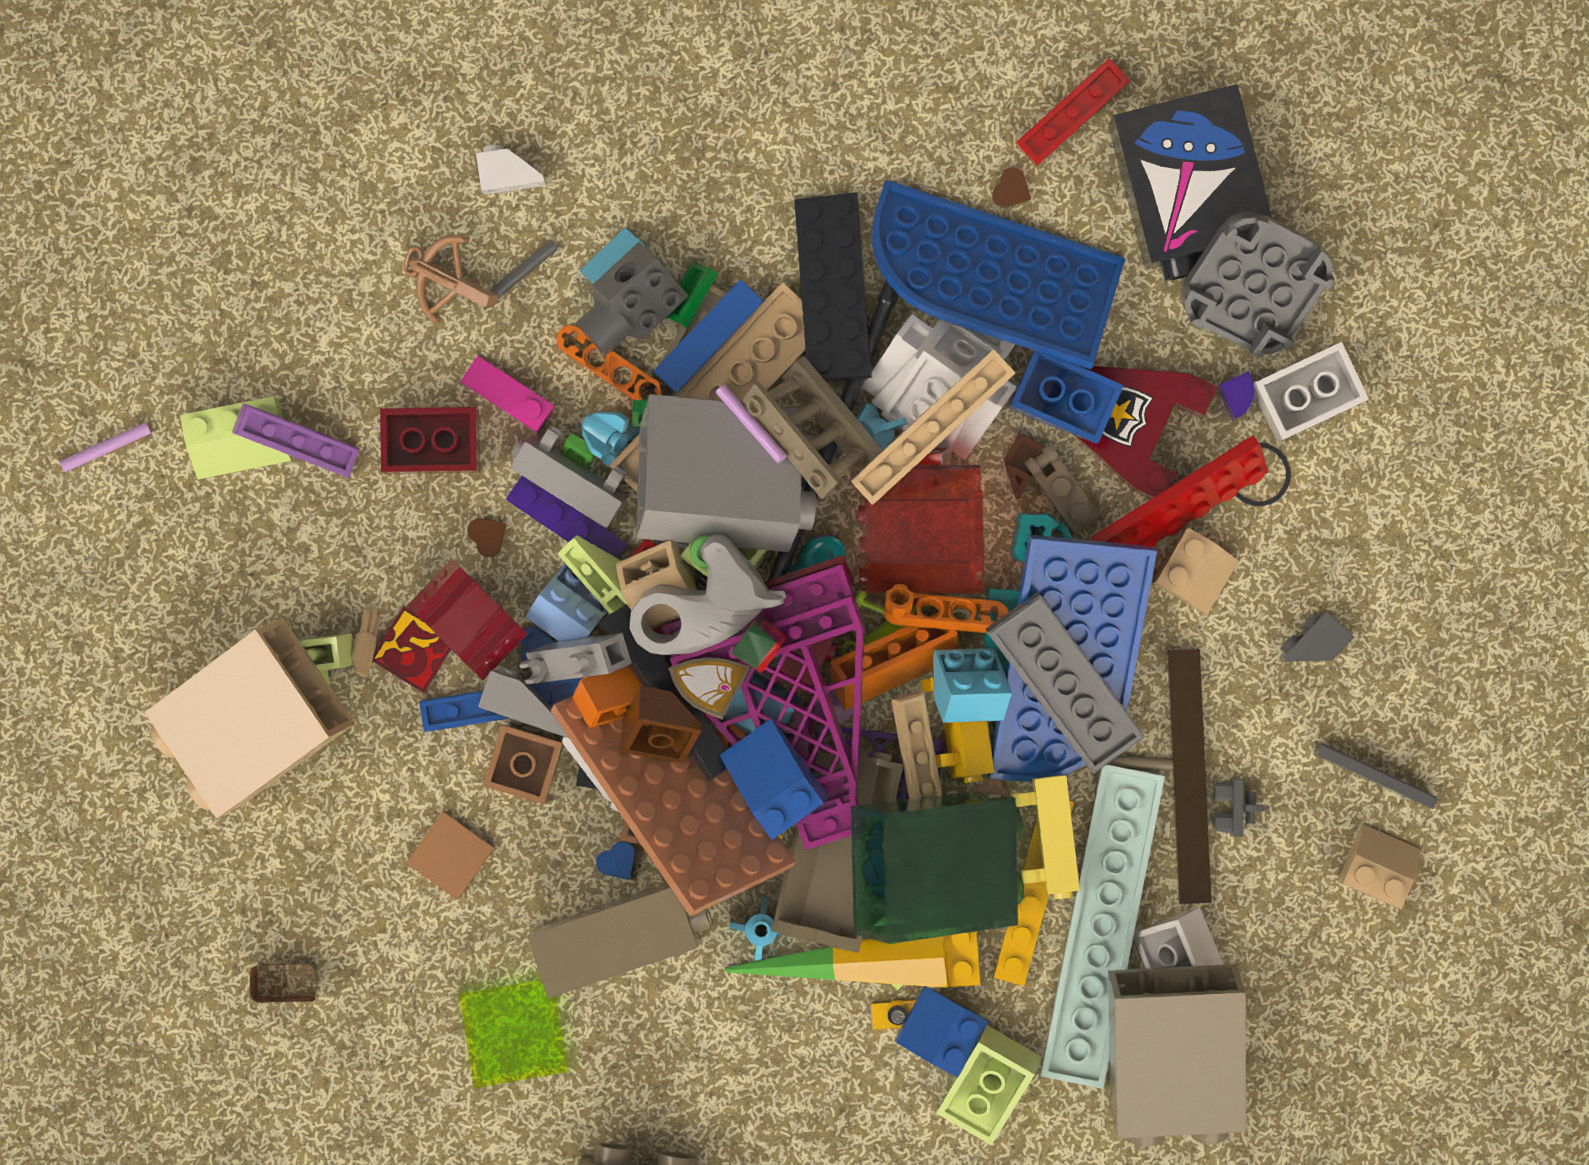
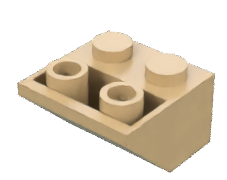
[615,540,697,629]

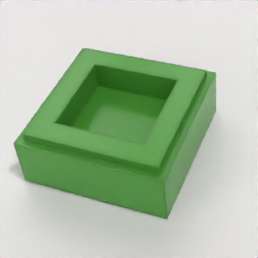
[561,433,595,469]

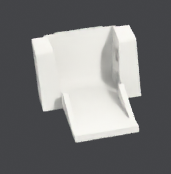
[862,314,1016,460]

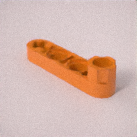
[557,325,663,400]
[883,584,1008,633]

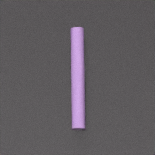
[715,384,787,464]
[60,422,152,472]

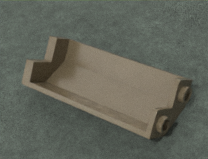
[771,741,904,953]

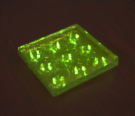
[458,979,569,1088]

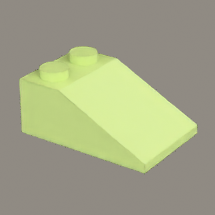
[937,1025,1042,1145]

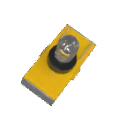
[870,1000,916,1030]

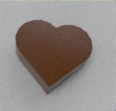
[992,167,1031,208]
[467,518,507,557]

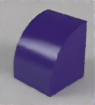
[1217,371,1254,421]

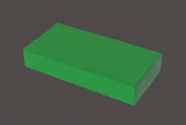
[666,261,718,328]

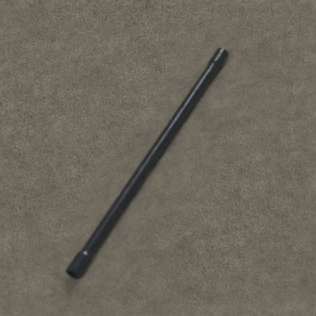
[767,280,899,581]

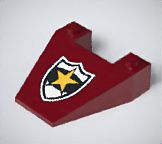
[1073,366,1218,499]

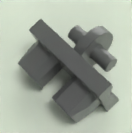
[1213,778,1265,837]

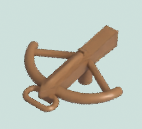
[403,235,498,323]

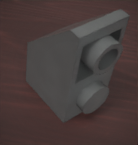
[1279,611,1354,662]

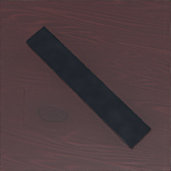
[599,604,727,781]

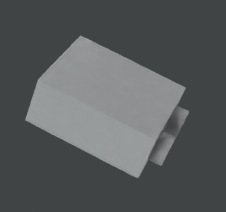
[636,394,816,552]

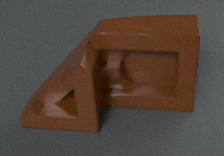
[1004,432,1046,499]

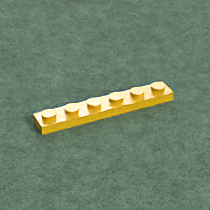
[993,801,1074,986]

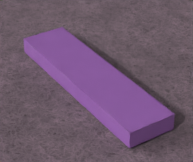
[232,403,360,478]

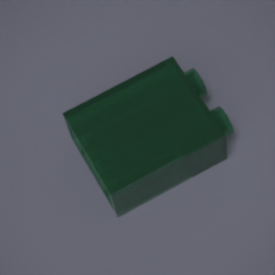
[851,791,1024,944]

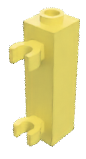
[1012,775,1080,899]

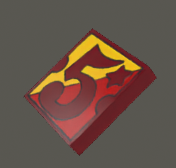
[372,606,451,693]

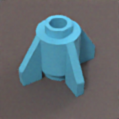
[857,403,908,450]
[581,411,640,468]
[730,896,783,960]

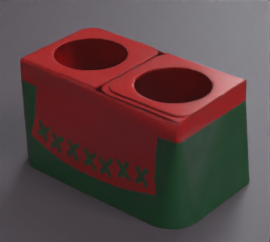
[731,614,787,673]

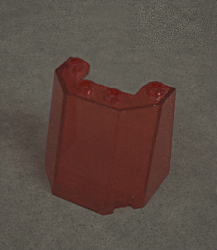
[857,462,984,593]

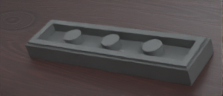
[1313,744,1438,809]

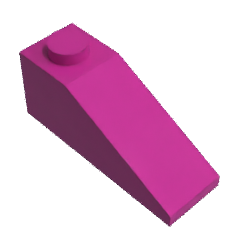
[460,356,556,435]

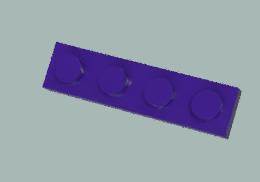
[505,476,628,559]

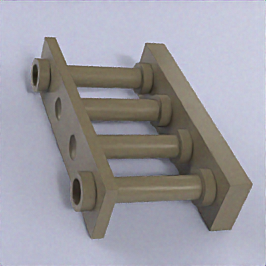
[741,356,883,499]

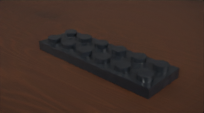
[794,192,872,383]

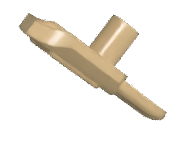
[351,606,379,677]

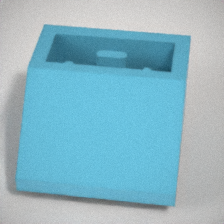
[933,648,1012,723]

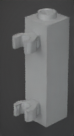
[510,425,629,528]
[519,633,632,684]

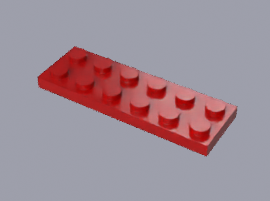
[1091,435,1268,547]

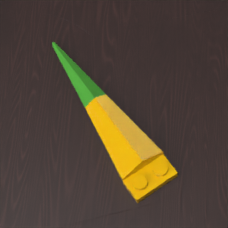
[724,920,981,988]

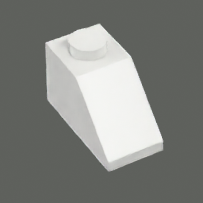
[476,145,546,195]

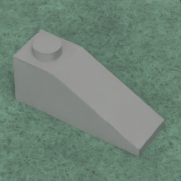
[478,666,569,738]

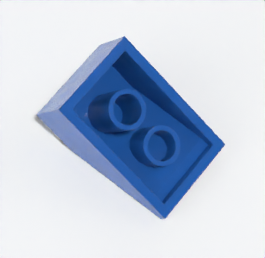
[1008,351,1124,444]
[720,718,829,840]

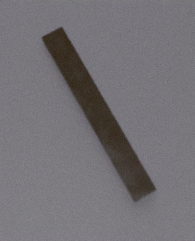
[1167,649,1212,904]

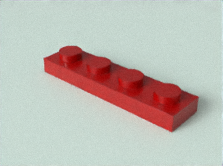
[1015,58,1130,167]

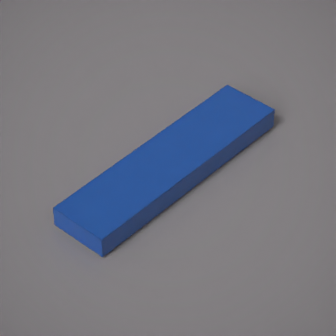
[653,279,764,394]

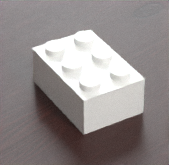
[1253,342,1369,442]

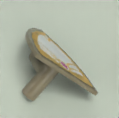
[669,658,750,719]

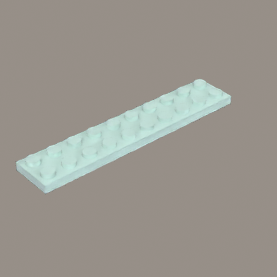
[1040,765,1165,1089]

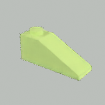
[557,536,632,614]

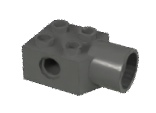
[576,242,688,356]

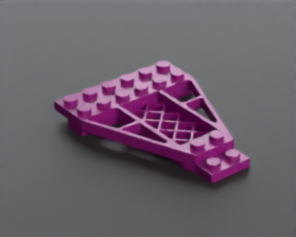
[661,563,867,850]

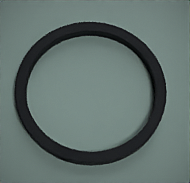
[1235,443,1291,506]

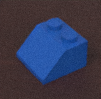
[894,986,988,1077]

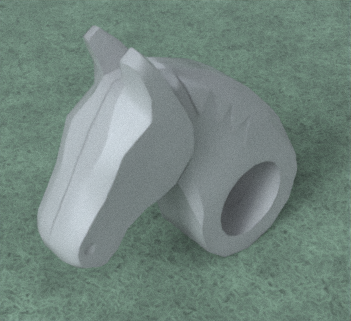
[630,534,786,655]

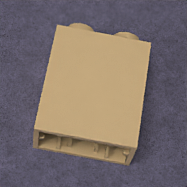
[144,618,355,818]

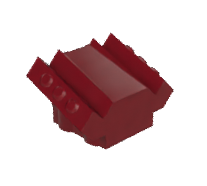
[407,558,527,681]

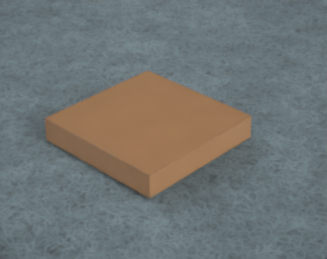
[406,811,495,900]

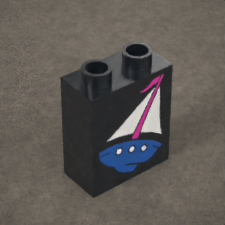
[1108,84,1272,281]

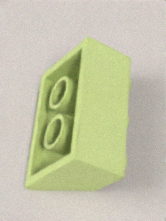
[180,396,291,480]

